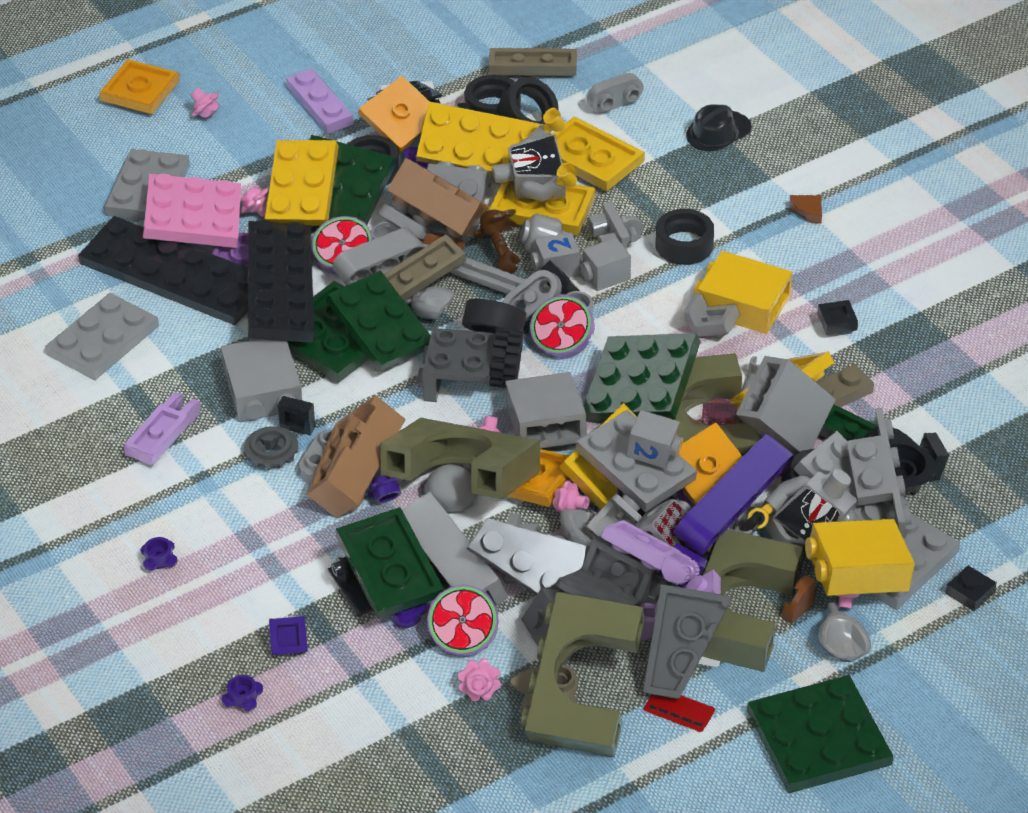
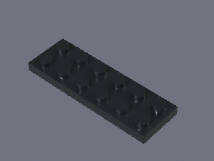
[78,216,248,325]
[247,220,314,343]

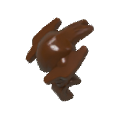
[473,209,521,274]

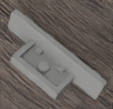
[847,408,912,538]

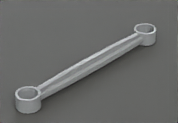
[371,221,593,315]

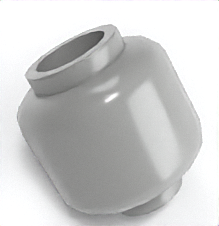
[519,214,567,254]

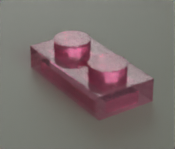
[702,398,737,425]

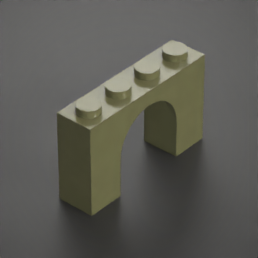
[674,353,760,456]
[380,417,540,499]
[700,529,803,672]
[521,592,645,757]

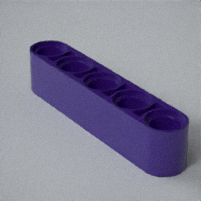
[673,433,794,556]

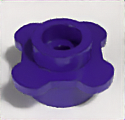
[367,476,402,504]
[140,537,178,571]
[389,603,427,628]
[222,675,263,711]

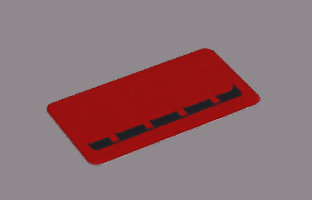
[643,694,715,732]

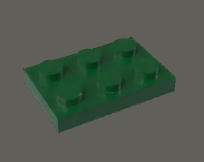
[326,270,431,372]
[336,507,444,620]

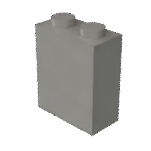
[221,339,302,422]
[736,356,836,456]
[505,372,587,448]

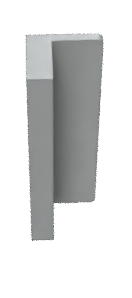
[402,491,508,606]

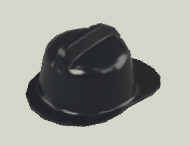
[686,104,752,151]
[863,427,936,495]

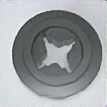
[244,426,298,470]

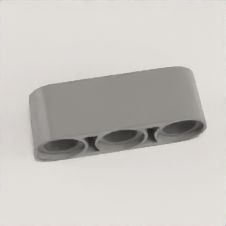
[333,228,425,286]

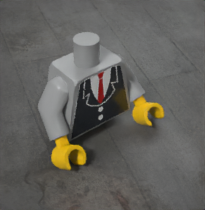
[492,108,577,202]
[748,470,858,541]

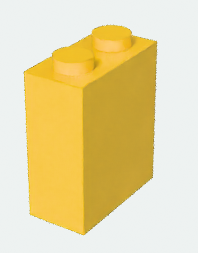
[693,251,793,334]
[805,519,915,596]

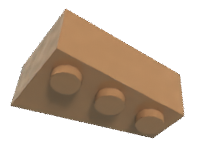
[387,158,490,239]
[306,395,406,518]

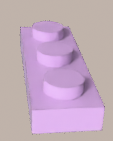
[286,69,354,134]

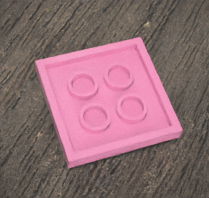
[143,173,241,248]

